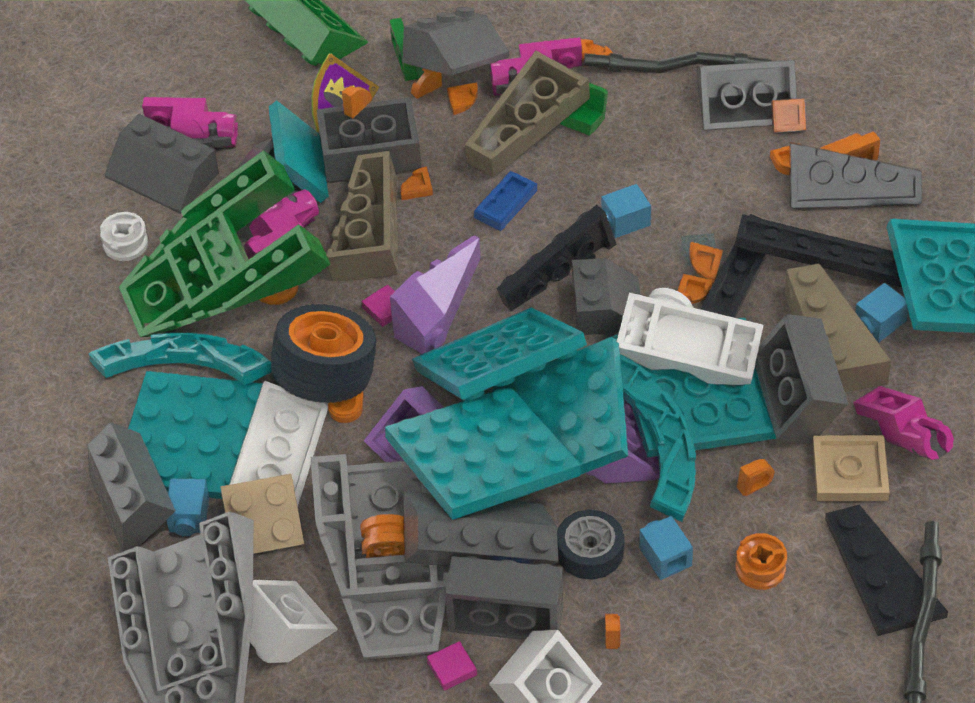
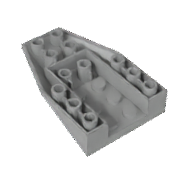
[108,511,254,703]

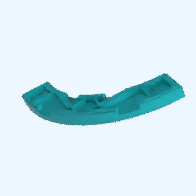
[88,333,272,385]
[620,354,696,522]

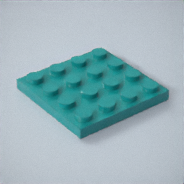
[886,219,975,333]
[412,307,587,400]
[614,317,776,458]
[493,337,628,501]
[128,371,279,499]
[385,386,581,520]

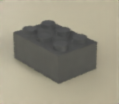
[317,97,421,182]
[755,314,848,444]
[445,556,563,640]

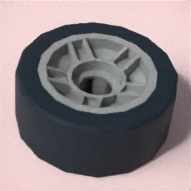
[557,509,625,580]

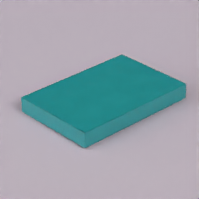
[268,100,329,203]

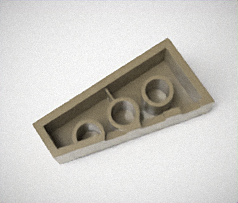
[465,50,590,178]
[326,151,398,281]
[784,264,891,392]

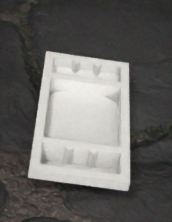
[617,293,763,385]

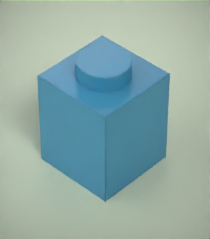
[601,184,651,238]
[855,283,908,343]
[167,479,210,536]
[639,516,693,580]

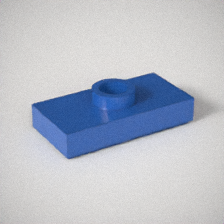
[474,171,537,231]

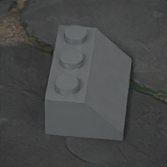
[403,7,509,76]
[697,60,797,130]
[105,114,219,214]
[87,422,176,552]

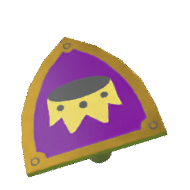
[312,53,379,132]

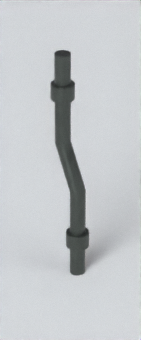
[584,52,772,73]
[904,521,942,703]

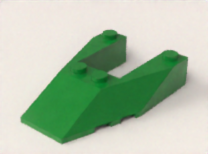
[119,150,331,337]

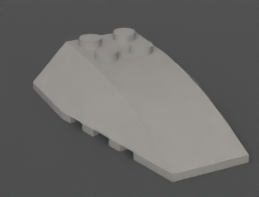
[310,454,450,660]

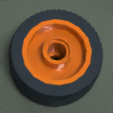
[271,304,376,403]

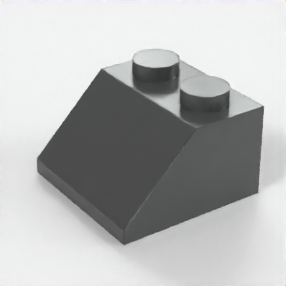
[572,258,641,335]

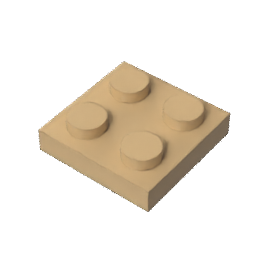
[812,435,890,501]
[220,474,304,554]

